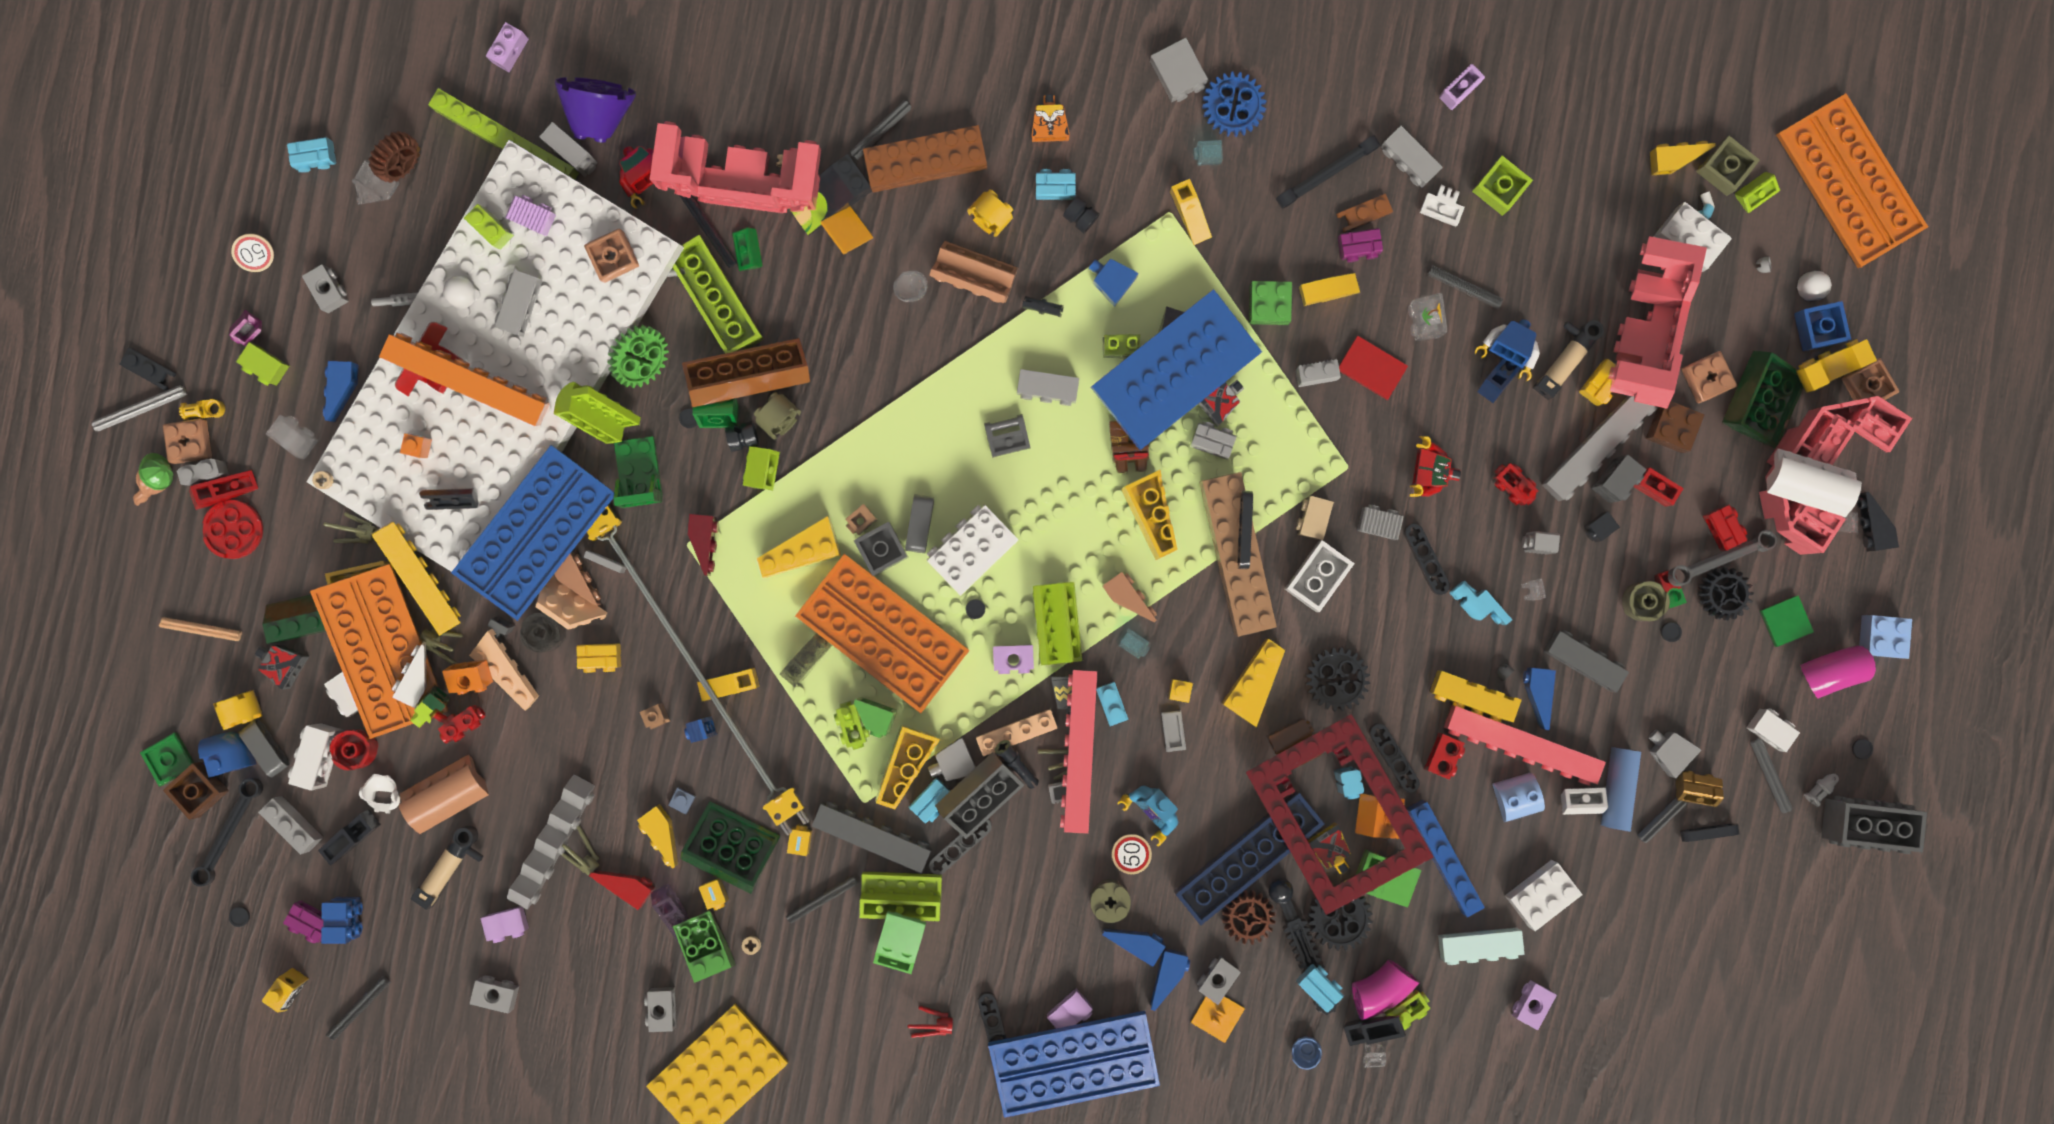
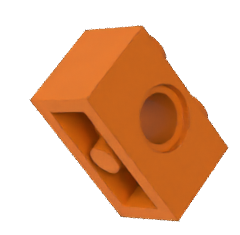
[442,660,493,694]

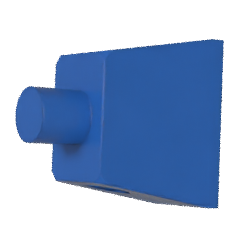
[1089,259,1138,307]

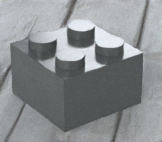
[1591,455,1647,503]
[853,522,909,576]

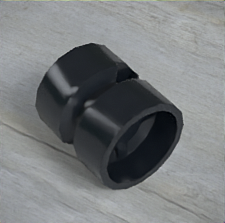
[1063,196,1100,234]
[725,421,759,452]

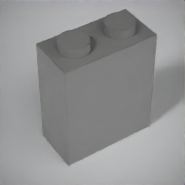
[1150,38,1208,103]
[540,122,597,177]

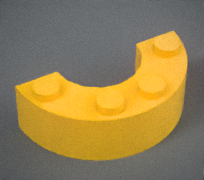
[1796,339,1877,393]

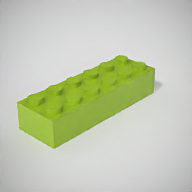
[673,235,764,354]

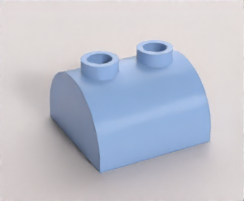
[1492,773,1545,822]

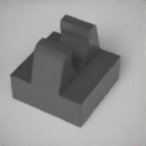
[488,616,515,640]

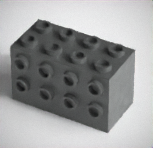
[1821,795,1927,854]

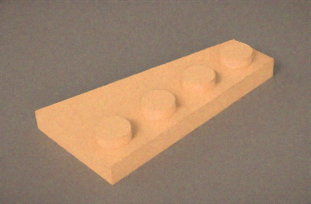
[469,629,539,711]

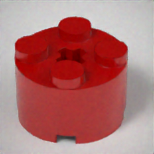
[329,729,378,770]

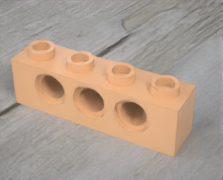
[976,709,1057,756]

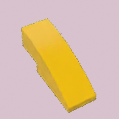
[1299,273,1360,306]

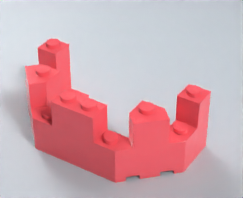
[650,121,821,213]
[1608,236,1707,408]
[1759,396,1912,555]

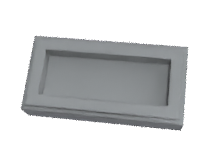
[584,550,626,573]
[1161,710,1186,752]

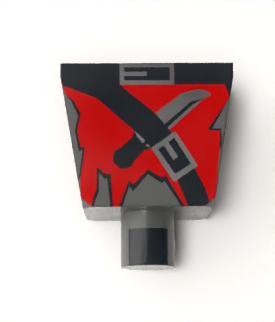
[255,645,309,690]

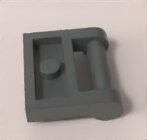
[984,414,1031,458]

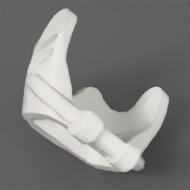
[359,774,400,814]

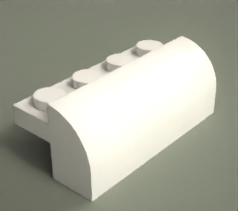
[1767,449,1862,517]

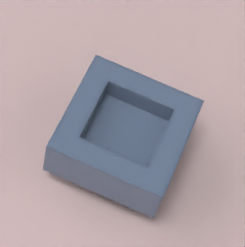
[668,787,696,814]

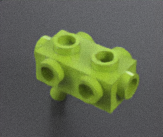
[834,701,870,750]
[1385,989,1430,1030]

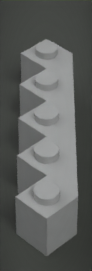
[507,775,595,910]

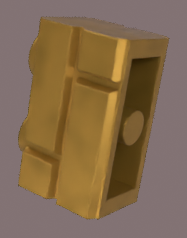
[1676,771,1724,807]

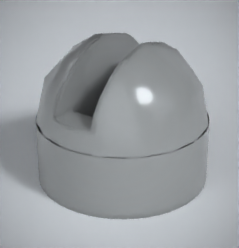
[1756,256,1771,273]

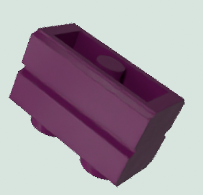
[1338,228,1383,263]
[283,900,324,943]

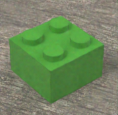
[1249,281,1292,325]

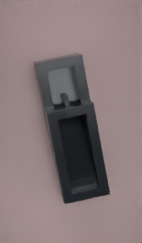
[318,809,381,866]
[1343,1016,1406,1046]

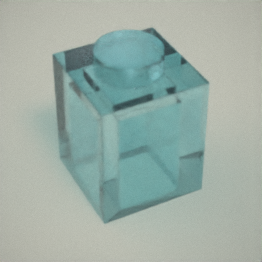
[1193,140,1223,166]
[1118,629,1150,659]

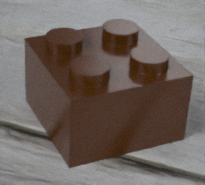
[1646,401,1705,453]
[163,762,229,820]

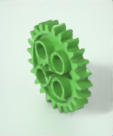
[607,325,669,388]

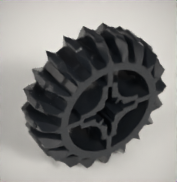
[1697,567,1754,621]

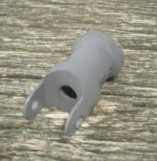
[1804,774,1839,807]

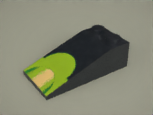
[791,154,872,236]

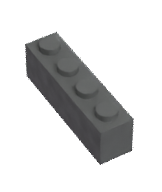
[1543,630,1629,692]

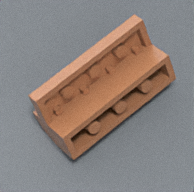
[929,241,1018,303]
[399,754,489,834]

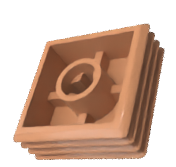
[584,229,639,283]
[1681,351,1737,403]
[1842,358,1899,401]
[163,419,212,464]

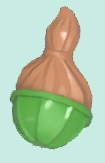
[133,453,174,506]

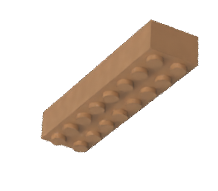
[1199,472,1277,637]

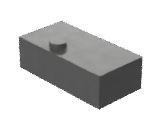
[935,752,1024,839]

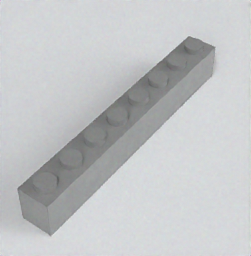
[1542,395,1657,501]

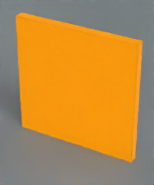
[820,206,873,254]
[1191,996,1245,1043]

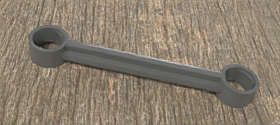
[1668,530,1777,587]

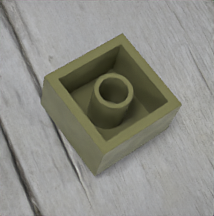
[1696,136,1760,196]

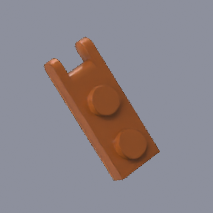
[1336,194,1393,233]

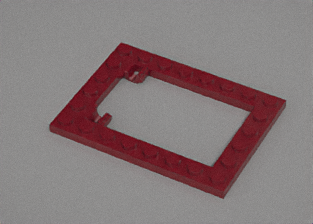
[1246,714,1434,915]

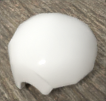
[1797,271,1832,301]
[443,276,475,309]

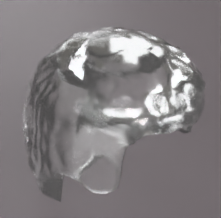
[893,270,928,303]

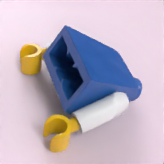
[1475,319,1540,381]

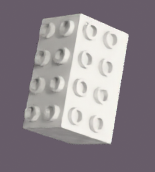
[926,505,1018,596]

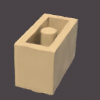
[1296,496,1334,541]

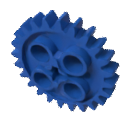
[1202,72,1266,137]

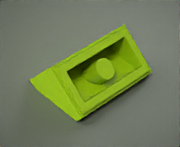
[1735,172,1780,213]

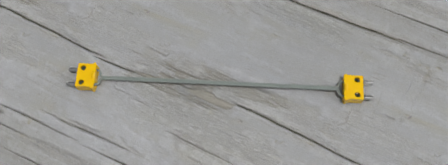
[587,504,809,835]

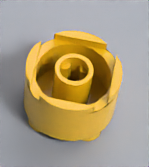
[967,189,1013,237]
[213,690,262,730]

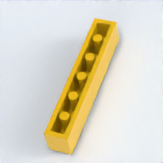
[371,521,461,636]

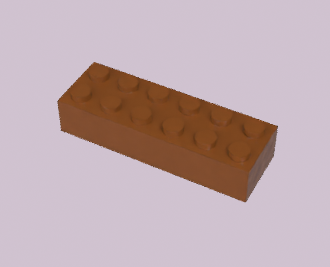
[863,125,987,193]
[682,338,810,407]

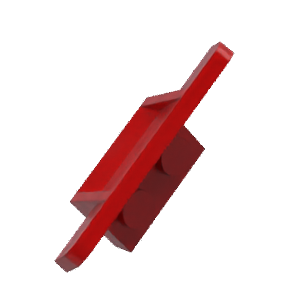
[395,322,463,397]

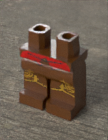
[1109,421,1149,473]

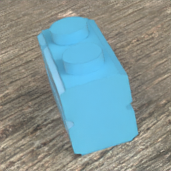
[287,137,336,172]
[1036,169,1075,200]
[1096,681,1128,726]
[1334,767,1364,799]
[909,777,951,824]
[1296,964,1344,1012]

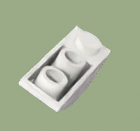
[392,641,426,708]

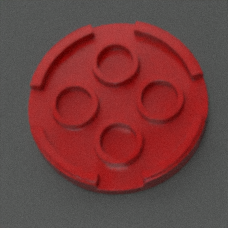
[202,500,263,559]

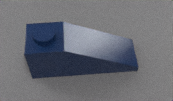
[1477,358,1521,403]

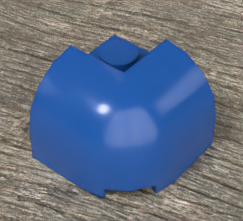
[198,731,257,777]

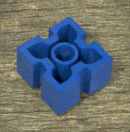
[321,897,363,944]

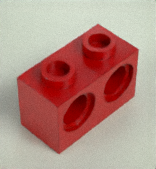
[1424,733,1465,780]

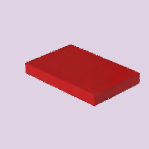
[1339,336,1408,400]

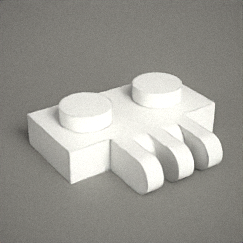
[1419,185,1465,227]

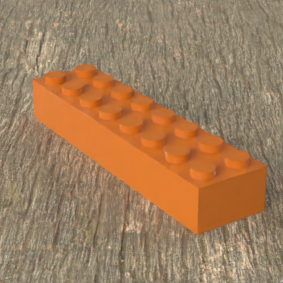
[379,333,550,426]

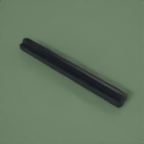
[679,195,737,268]

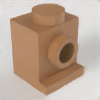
[845,504,877,535]

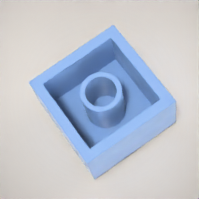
[1859,615,1912,659]

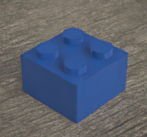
[1794,301,1851,351]

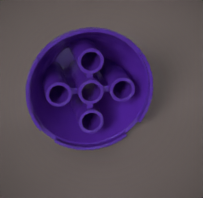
[555,77,636,143]

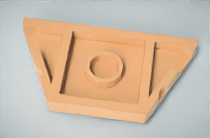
[536,575,607,629]

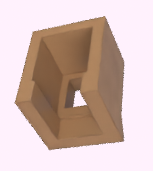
[640,703,670,729]

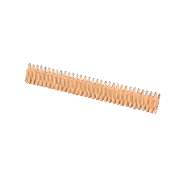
[159,617,242,641]

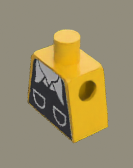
[262,968,309,1012]

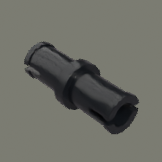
[1022,296,1064,317]

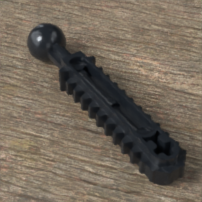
[1268,879,1339,1015]

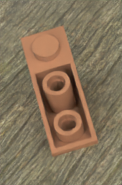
[554,552,601,606]
[1102,572,1157,622]

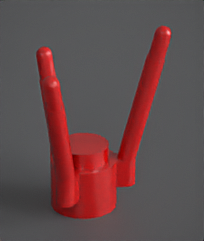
[907,1006,953,1038]

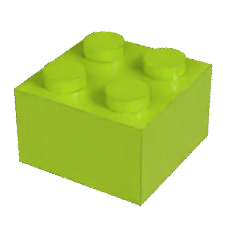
[1472,156,1533,216]

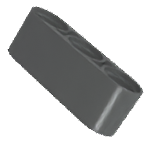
[905,494,934,554]
[239,719,290,777]

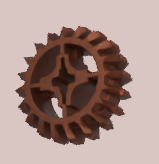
[368,131,420,183]
[1222,890,1276,945]

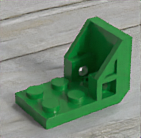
[613,436,663,508]

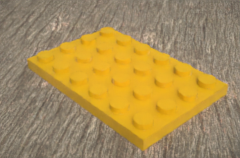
[646,1003,789,1124]

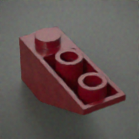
[687,514,719,576]

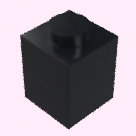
[1584,511,1620,542]

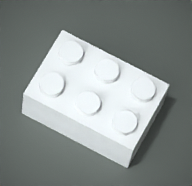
[1653,202,1732,272]
[1284,540,1355,612]
[288,723,344,790]
[1505,860,1582,931]

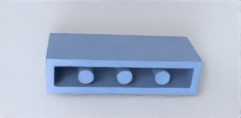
[1601,747,1641,832]

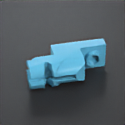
[1450,581,1512,625]

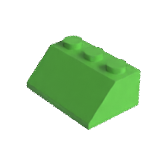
[854,697,898,738]

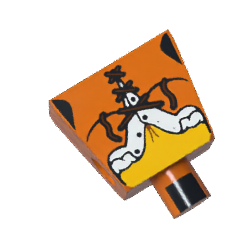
[1032,94,1069,142]

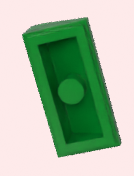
[732,228,763,271]

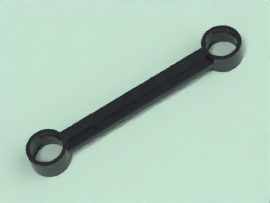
[1276,135,1381,209]
[191,778,263,887]

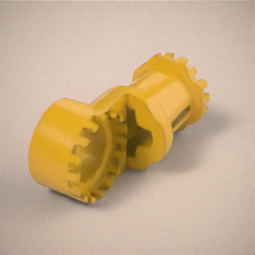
[179,399,225,420]

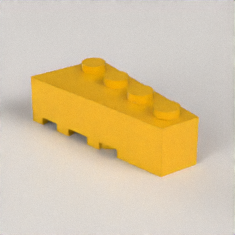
[1121,470,1178,560]
[757,516,841,578]
[1221,639,1285,727]
[1429,670,1522,723]
[875,725,940,809]

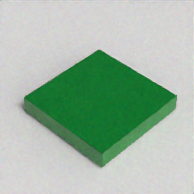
[1759,595,1814,647]
[140,732,194,787]

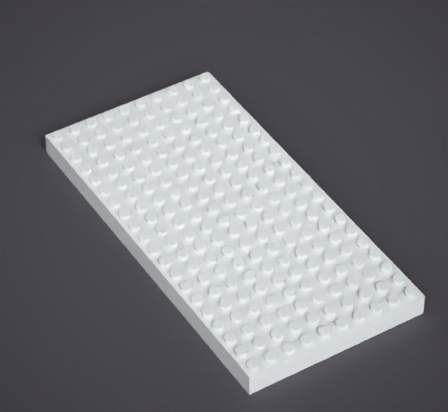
[307,140,684,572]

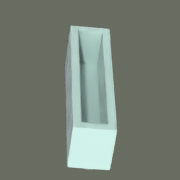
[1438,927,1524,965]

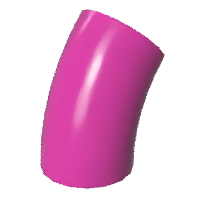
[1800,645,1876,699]
[1352,959,1420,1020]

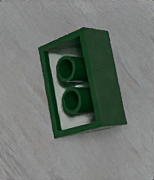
[262,594,326,643]

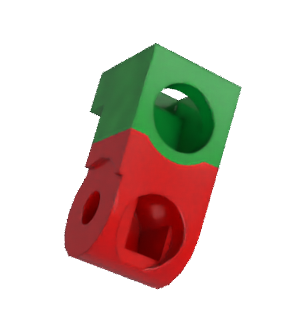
[1655,570,1687,609]

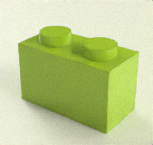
[464,204,514,250]
[236,342,290,386]
[743,446,780,491]

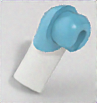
[1698,192,1715,219]

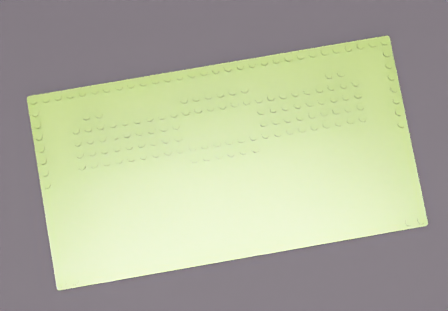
[687,212,1348,803]

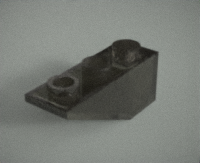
[779,633,833,687]

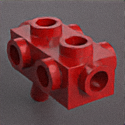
[1493,463,1539,506]
[434,705,486,744]

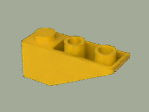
[1650,141,1716,175]
[1170,179,1212,245]
[697,667,760,701]
[637,804,678,868]

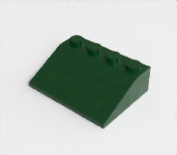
[1722,351,1804,448]
[680,801,780,894]

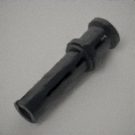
[995,740,1039,789]

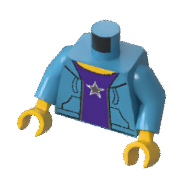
[1117,786,1178,846]

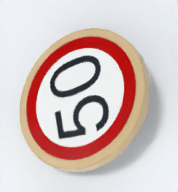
[232,233,274,272]
[1112,834,1152,874]

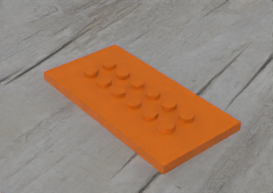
[1776,93,1928,268]
[795,554,970,714]
[310,563,448,739]

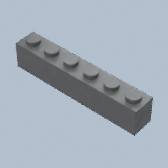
[812,801,932,873]

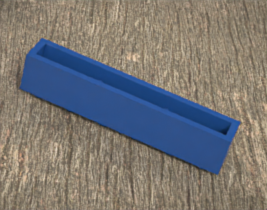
[1406,800,1485,917]

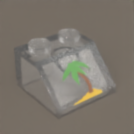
[1408,293,1447,341]

